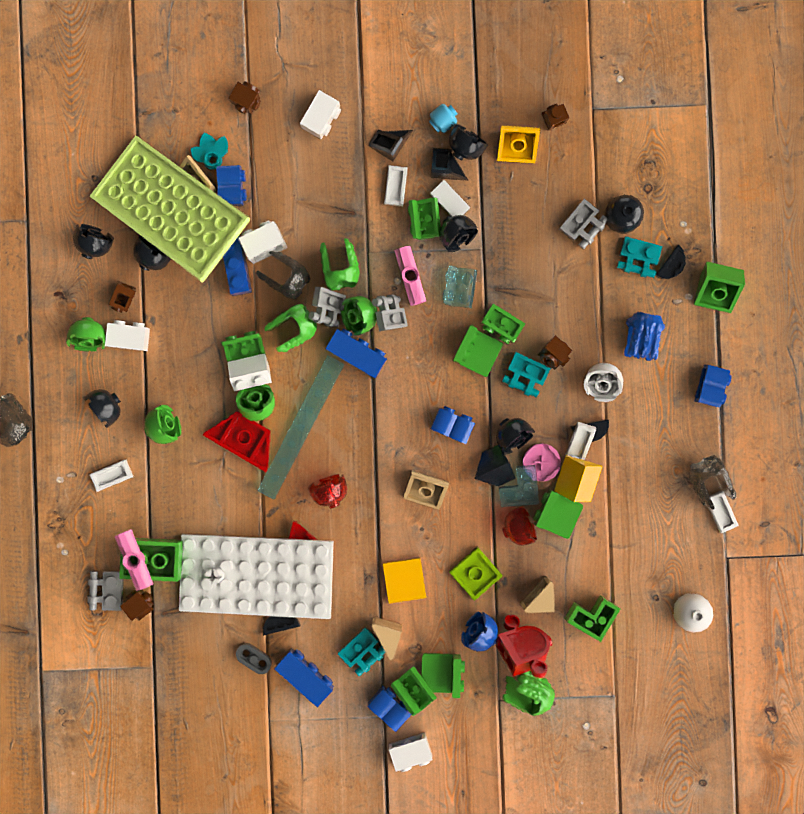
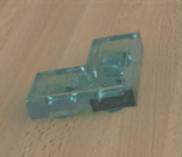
[499,465,540,507]

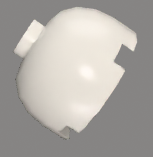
[584,363,623,402]
[673,593,713,633]

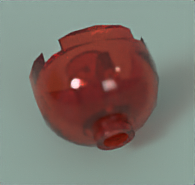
[308,474,347,509]
[502,506,537,546]

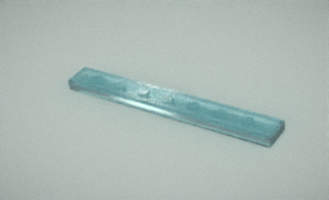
[257,355,345,499]

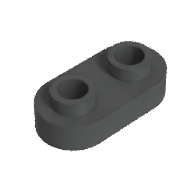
[236,643,272,674]

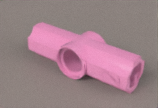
[394,246,426,306]
[115,529,153,591]

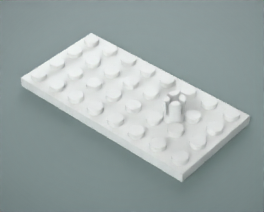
[179,534,334,619]

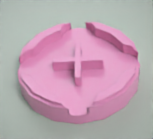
[522,443,561,481]

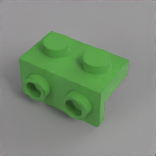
[408,197,441,240]
[481,304,525,344]
[221,331,266,363]
[391,667,437,716]

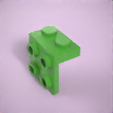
[533,489,583,539]
[421,653,465,698]

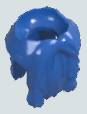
[624,312,665,361]

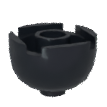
[449,124,488,161]
[604,194,644,234]
[439,215,478,253]
[73,224,114,259]
[133,235,171,271]
[83,389,121,428]
[496,418,535,455]

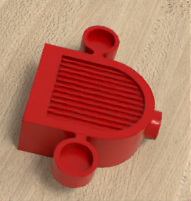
[495,614,552,678]

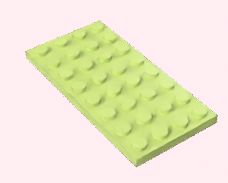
[90,136,251,282]

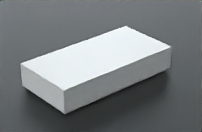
[384,165,408,207]
[430,180,470,216]
[565,422,596,460]
[89,460,133,492]
[704,490,739,533]

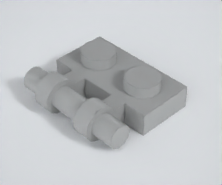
[559,198,607,250]
[309,287,346,327]
[372,294,408,332]
[87,571,124,611]

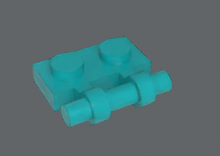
[617,237,663,278]
[502,352,551,398]
[338,627,386,677]

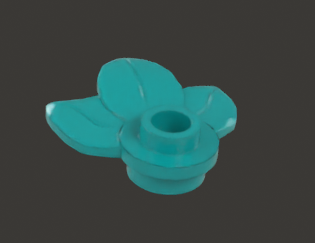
[190,133,228,170]

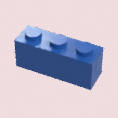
[223,235,252,296]
[325,328,387,379]
[274,648,334,708]

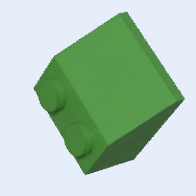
[694,261,745,313]

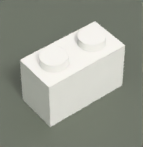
[300,90,341,139]
[105,320,150,351]
[228,354,272,391]
[389,733,432,772]

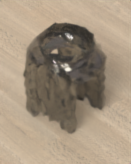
[256,251,311,300]
[0,393,33,447]
[689,455,736,509]

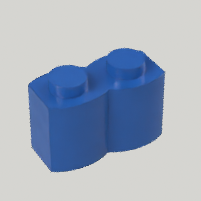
[217,165,247,206]
[694,365,732,408]
[430,406,475,444]
[367,686,411,732]

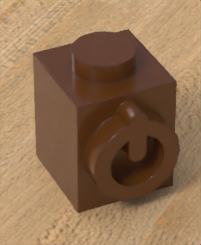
[228,81,261,114]
[538,335,573,370]
[120,589,154,621]

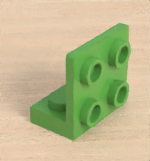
[452,325,503,377]

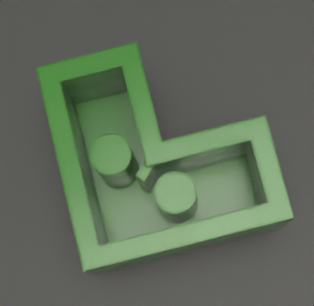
[564,595,620,642]

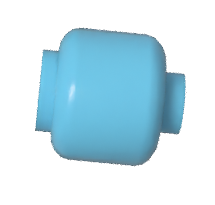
[429,104,458,133]

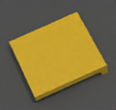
[383,557,426,604]

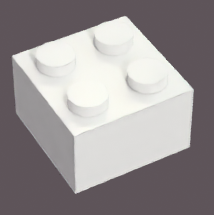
[238,221,288,264]

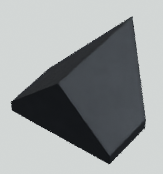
[368,129,413,161]
[431,148,469,181]
[474,445,516,487]

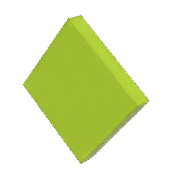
[449,546,503,601]

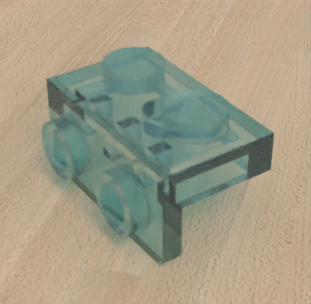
[443,266,477,308]

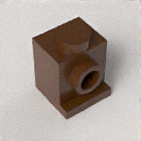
[541,103,570,131]
[109,281,136,313]

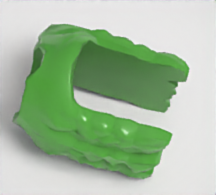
[320,238,360,291]
[264,304,317,352]
[502,671,555,716]

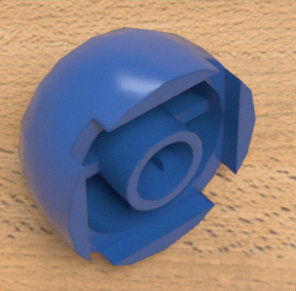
[461,612,498,652]

